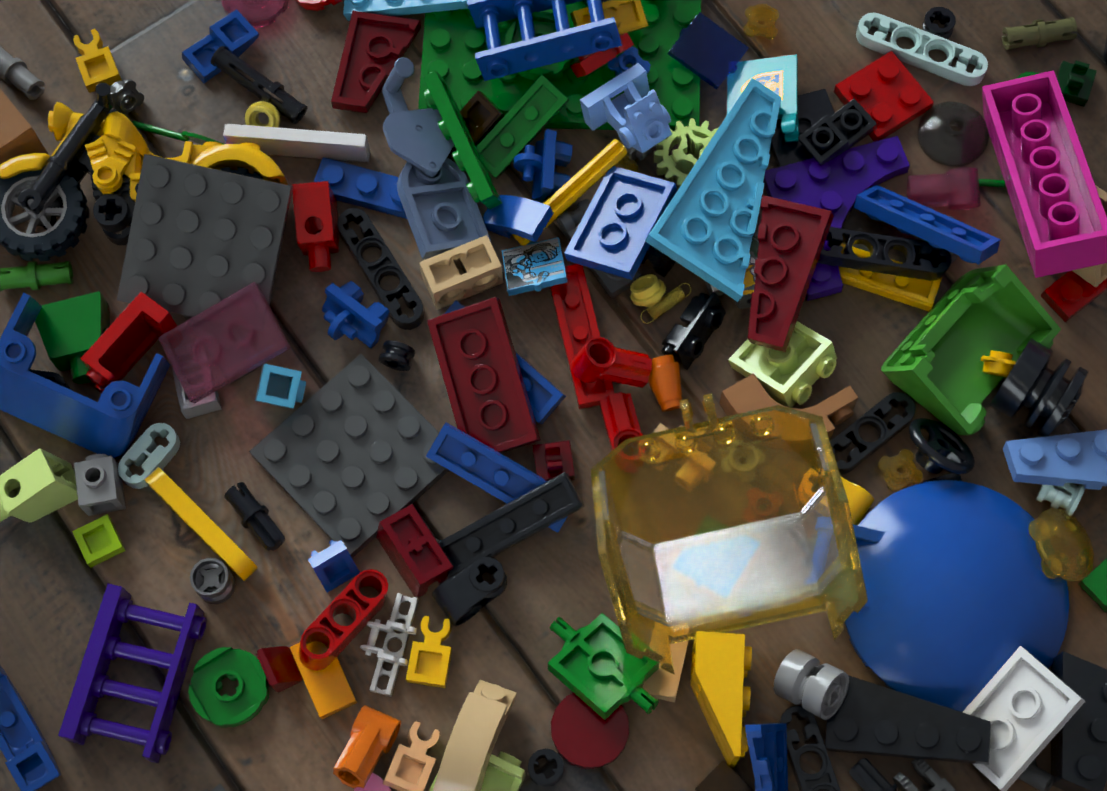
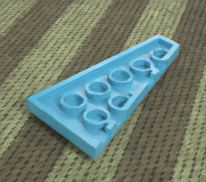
[645,78,782,302]

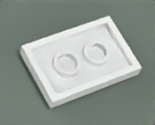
[963,646,1085,791]

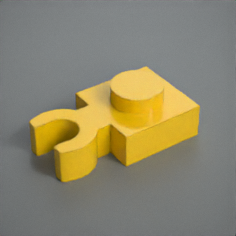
[73,29,122,93]
[406,616,452,688]

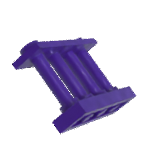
[58,583,207,764]

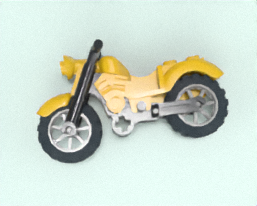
[0,83,288,262]

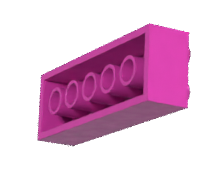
[982,70,1107,278]

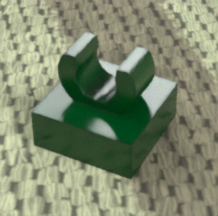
[1056,60,1097,107]

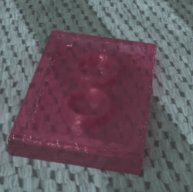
[158,282,291,404]

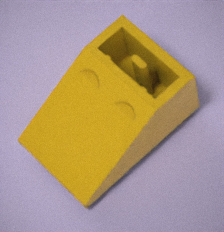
[690,631,752,768]

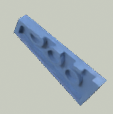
[1003,429,1107,490]

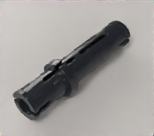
[211,46,308,124]

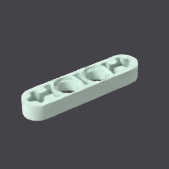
[856,12,988,86]

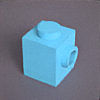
[255,363,306,409]

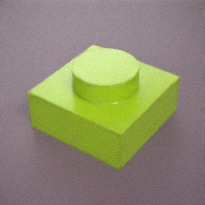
[72,514,126,568]

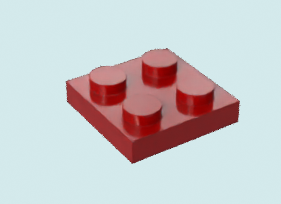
[834,51,934,142]

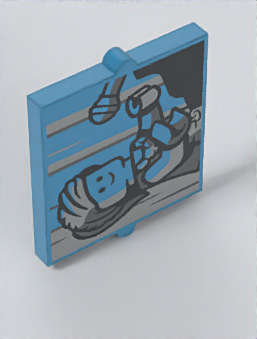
[501,237,568,296]

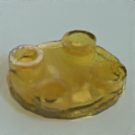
[1028,508,1094,582]

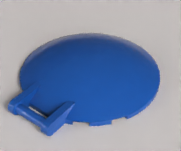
[804,480,1069,712]

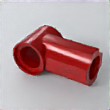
[571,337,652,388]
[599,392,646,472]

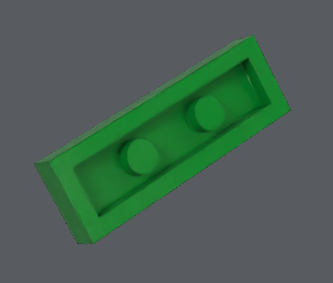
[477,75,569,179]

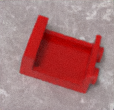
[80,291,185,394]

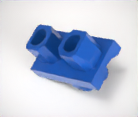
[513,129,573,203]
[322,281,389,348]

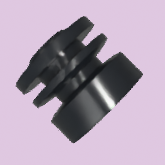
[990,338,1089,437]

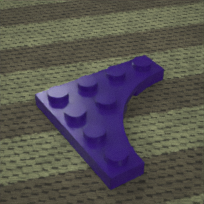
[763,136,910,301]

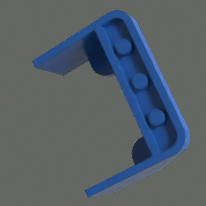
[0,292,170,459]

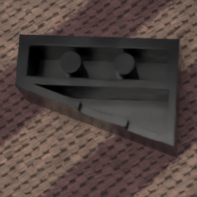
[1050,651,1107,791]

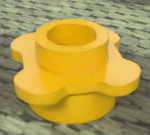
[980,350,1016,377]

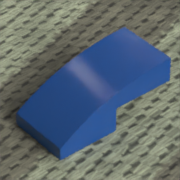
[182,9,259,83]
[482,195,554,242]

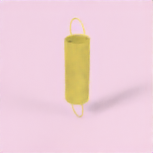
[641,283,691,324]

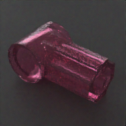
[906,167,981,210]

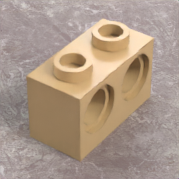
[419,235,504,310]

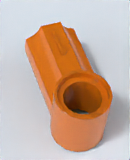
[333,705,401,788]

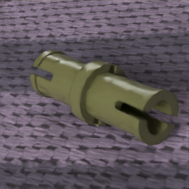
[1002,17,1077,50]

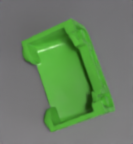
[881,264,1061,435]

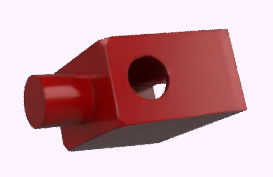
[292,181,340,272]

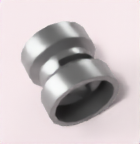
[190,558,236,604]

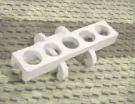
[360,593,419,697]

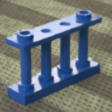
[467,0,622,81]

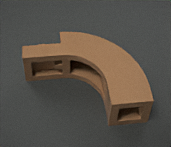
[719,373,858,450]

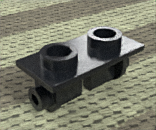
[661,292,726,370]

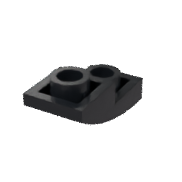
[798,98,877,166]

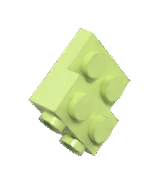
[728,321,837,408]

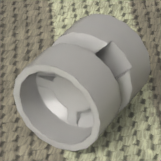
[773,649,849,720]

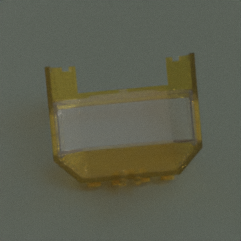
[591,393,868,675]

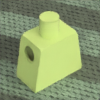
[0,448,78,523]

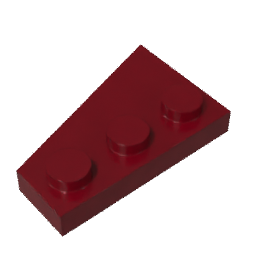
[331,11,421,113]

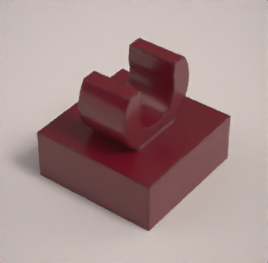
[533,440,575,481]

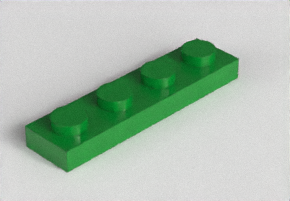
[423,70,502,209]

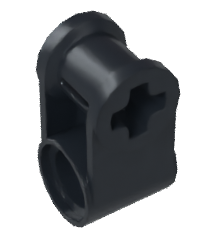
[432,557,507,627]

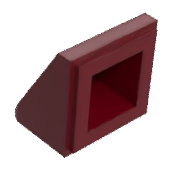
[256,646,303,693]

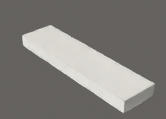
[223,124,370,163]

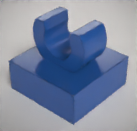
[308,540,360,593]

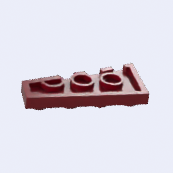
[748,195,834,352]

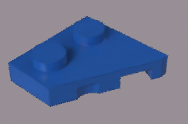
[745,723,788,791]

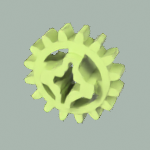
[654,118,719,190]

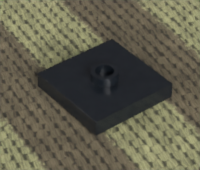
[770,89,834,167]

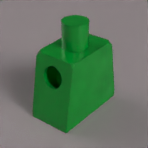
[35,291,110,384]

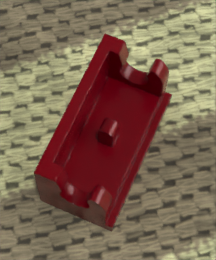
[376,504,453,598]

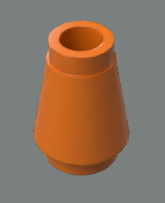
[648,355,683,412]

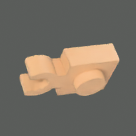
[382,721,440,791]

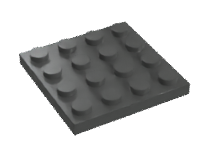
[117,154,293,332]
[249,354,449,558]

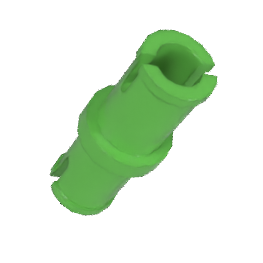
[0,261,73,291]

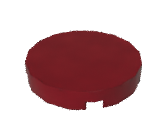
[551,693,629,769]

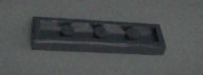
[438,472,585,579]

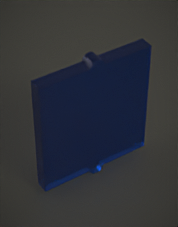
[668,12,749,90]

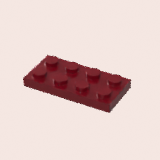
[427,297,541,453]

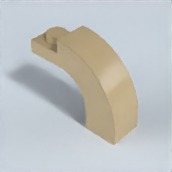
[433,680,517,791]

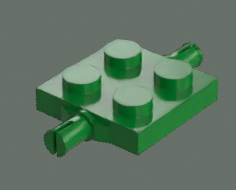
[548,613,659,720]

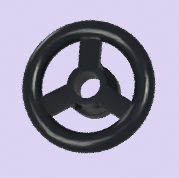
[909,418,975,474]

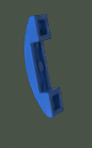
[0,665,61,791]

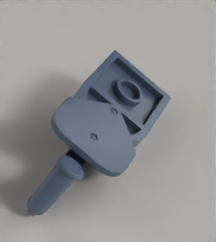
[382,57,491,259]

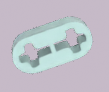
[118,423,180,489]

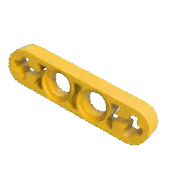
[144,467,258,581]

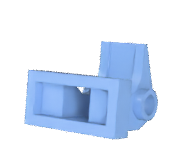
[580,63,672,153]

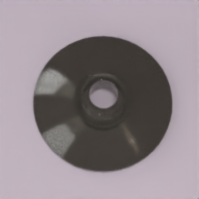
[917,102,989,167]

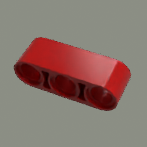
[298,569,388,671]

